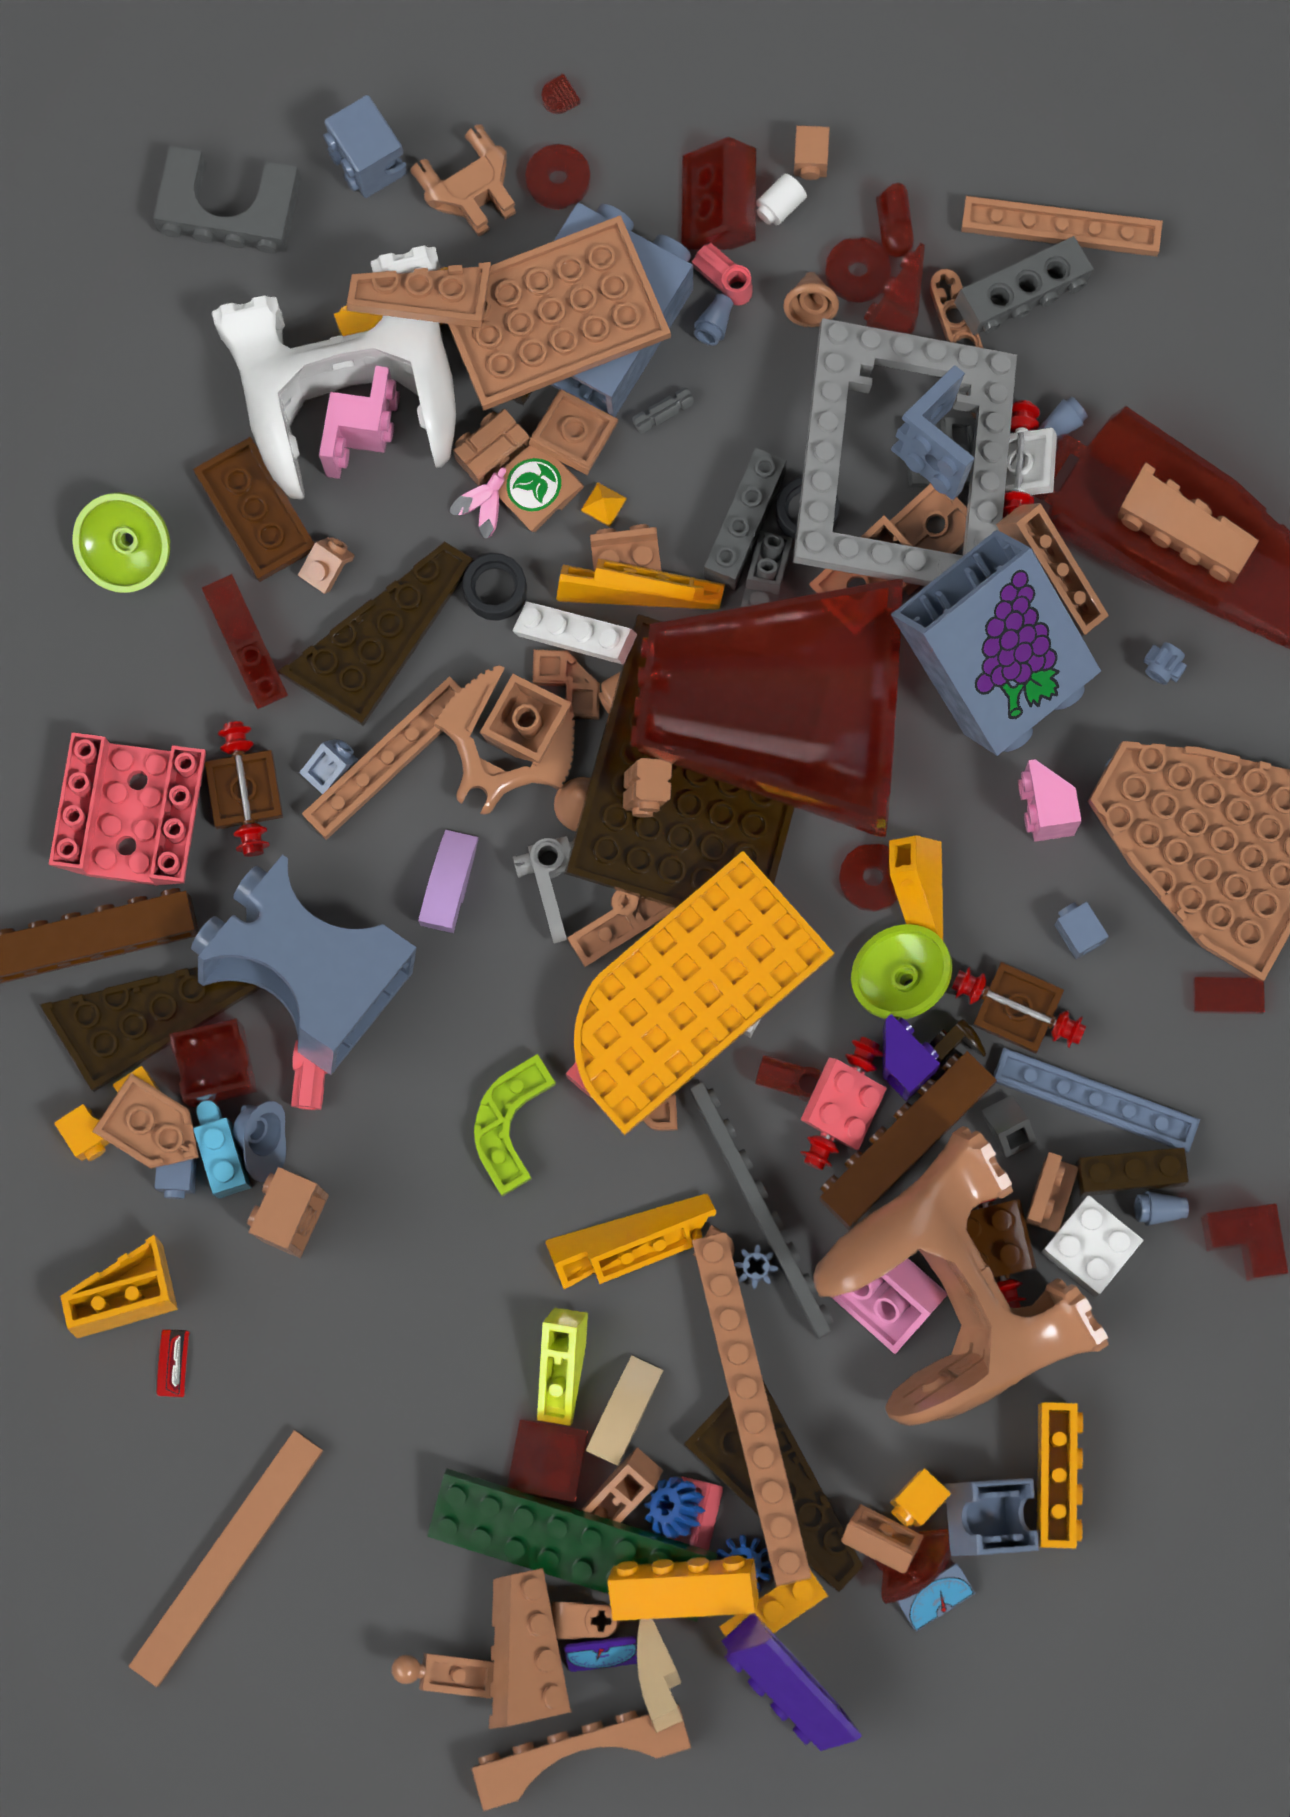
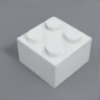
[1041,1195,1144,1297]

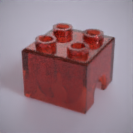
[169,1018,257,1108]

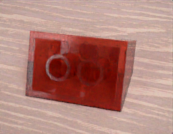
[681,136,756,250]

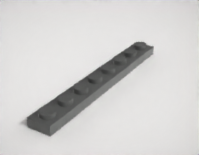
[690,1082,834,1339]

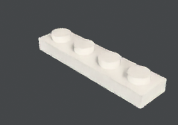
[513,601,637,665]

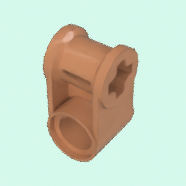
[552,1602,620,1639]

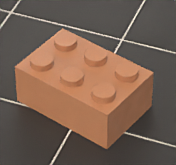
[247,1167,329,1259]

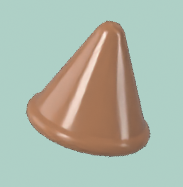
[783,272,839,327]
[554,777,591,832]

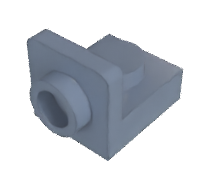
[299,739,359,794]

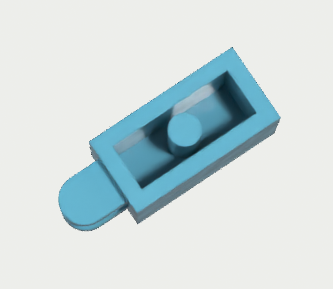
[193,1100,252,1198]

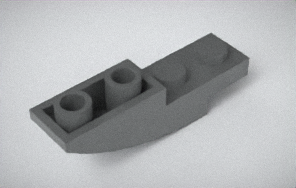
[731,531,793,653]

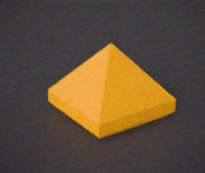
[581,483,627,527]

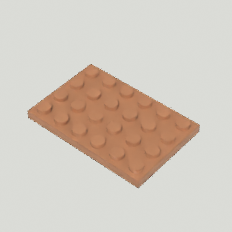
[448,215,671,411]

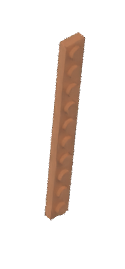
[692,1232,811,1587]

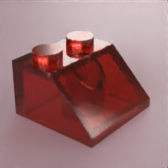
[507,1420,589,1502]

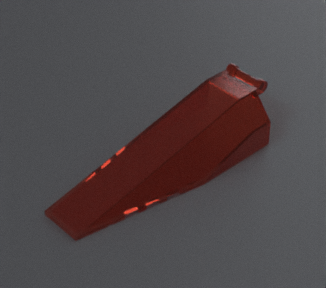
[1033,406,1290,649]

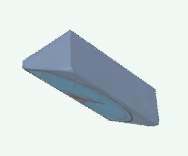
[896,1563,975,1632]

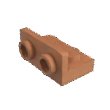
[590,524,661,571]
[1025,1152,1078,1233]

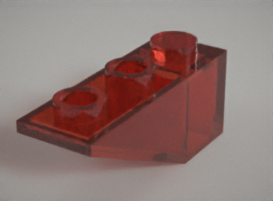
[864,243,925,335]

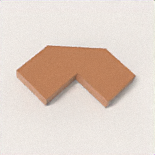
[533,650,600,719]

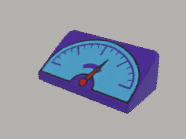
[565,1636,637,1672]

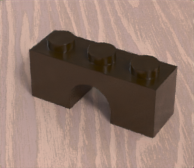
[1076,1147,1189,1197]

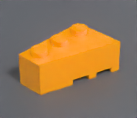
[60,1234,178,1339]

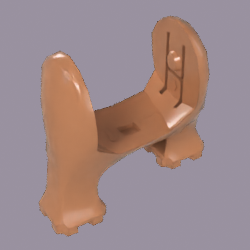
[814,1126,1109,1426]

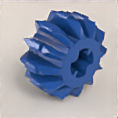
[644,1477,706,1539]
[716,1535,772,1592]

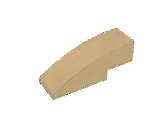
[586,1356,663,1466]
[637,1619,683,1733]

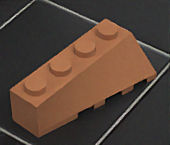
[1117,463,1259,584]

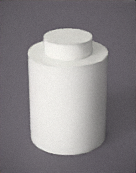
[756,173,807,225]

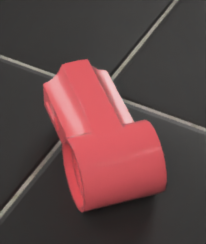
[692,243,753,306]
[291,1040,328,1110]

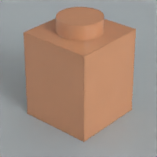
[794,126,829,180]

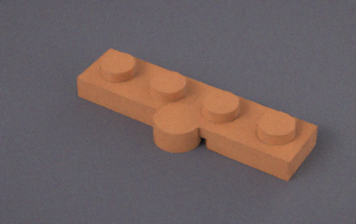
[567,890,675,967]

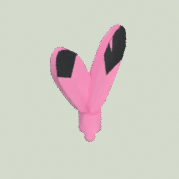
[450,467,506,538]

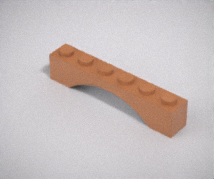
[472,1704,691,1811]

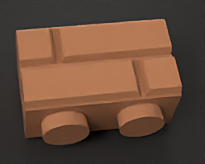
[453,409,530,486]
[623,758,672,817]

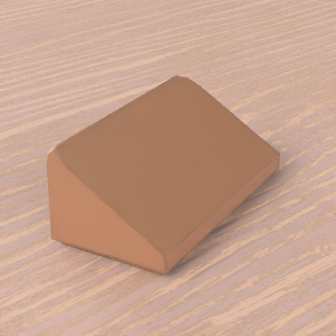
[842,1505,924,1573]

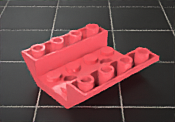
[49,732,206,886]

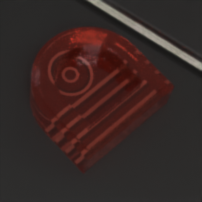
[542,73,580,114]

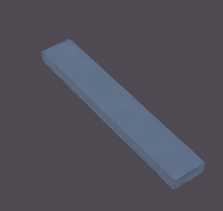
[993,1048,1200,1153]

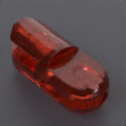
[876,183,914,258]

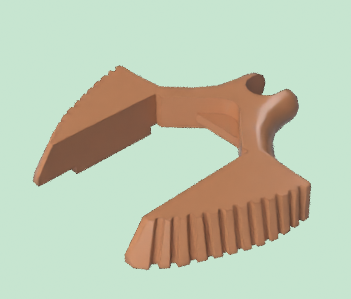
[435,665,575,815]

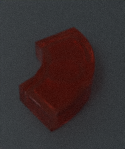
[881,1529,951,1604]

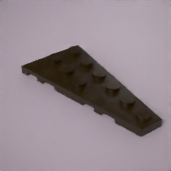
[278,542,473,726]
[39,967,261,1092]
[684,1379,863,1592]

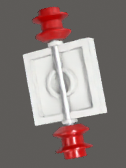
[1002,400,1057,519]

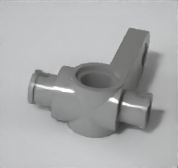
[513,836,573,944]

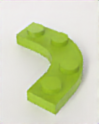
[474,1054,556,1197]

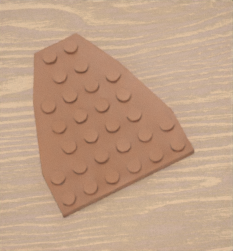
[1087,741,1290,982]

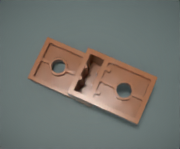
[809,483,967,635]

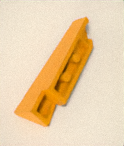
[556,558,725,610]
[545,1194,717,1289]

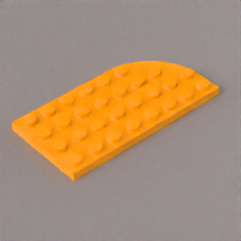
[574,851,834,1136]

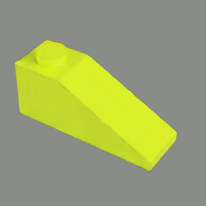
[537,1308,588,1426]

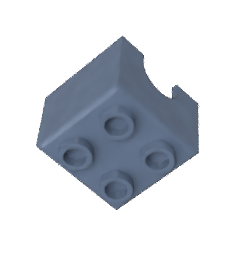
[323,95,408,198]
[945,1478,1039,1556]

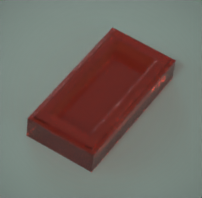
[1193,977,1265,1014]

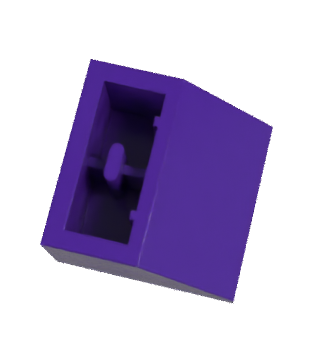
[882,1014,940,1102]

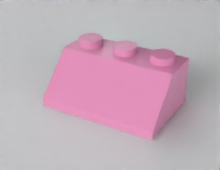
[831,1258,947,1354]

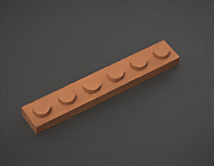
[961,196,1163,257]
[302,676,461,840]

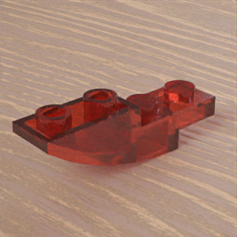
[202,574,288,710]

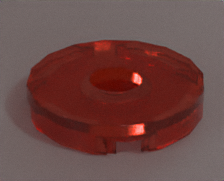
[525,144,591,210]
[825,237,891,303]
[839,844,898,912]

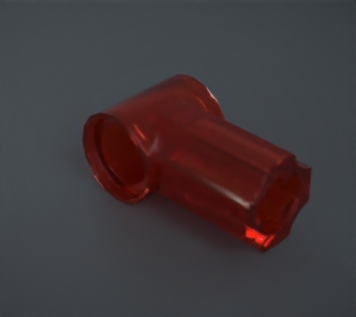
[755,1055,822,1102]

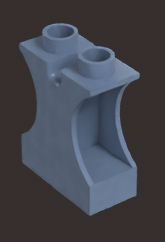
[191,855,417,1075]

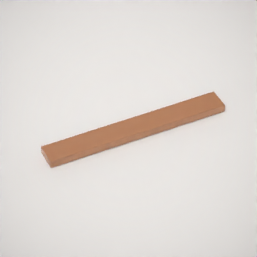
[128,1430,324,1687]

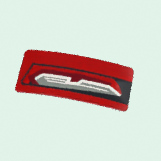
[157,1330,189,1397]

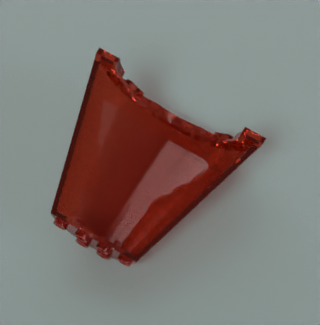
[631,579,903,837]

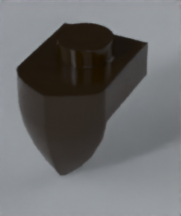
[930,1019,986,1064]

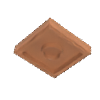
[529,389,619,475]

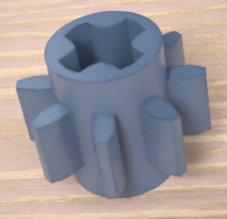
[1143,642,1187,685]
[734,1245,778,1290]

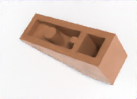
[581,1447,663,1523]

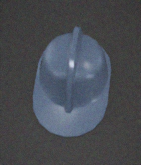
[233,1101,286,1182]

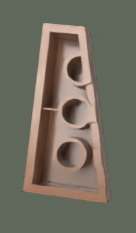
[489,1569,571,1729]

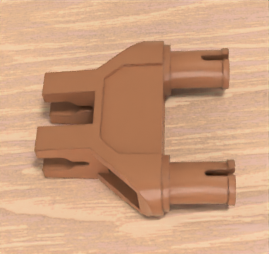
[410,124,516,237]

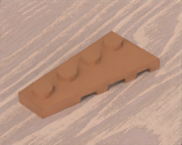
[347,262,491,328]

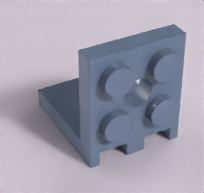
[891,365,975,500]

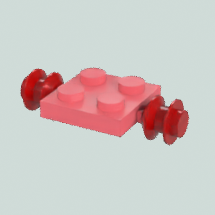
[800,1037,887,1171]

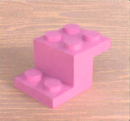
[319,366,399,479]

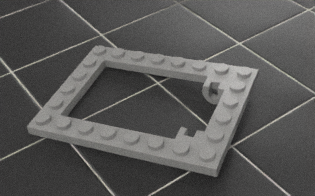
[793,318,1017,586]

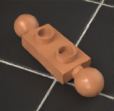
[392,1653,494,1698]

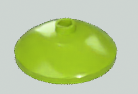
[72,492,170,593]
[851,924,952,1019]

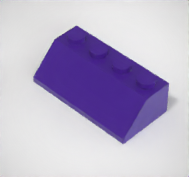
[721,1614,862,1751]

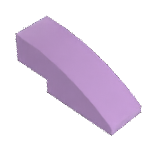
[418,830,479,933]

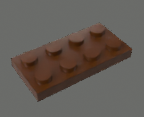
[193,436,315,582]

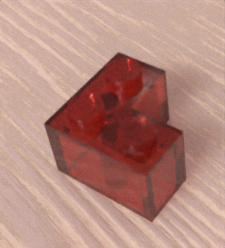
[1201,1203,1289,1282]

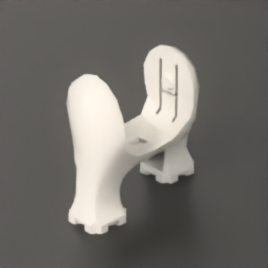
[212,245,456,500]

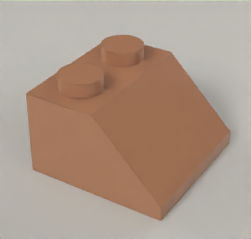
[480,674,572,763]

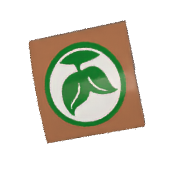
[498,446,585,533]

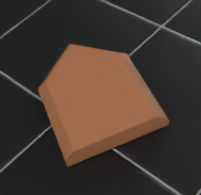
[92,1073,199,1169]

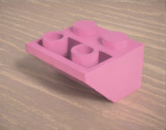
[1018,759,1081,842]

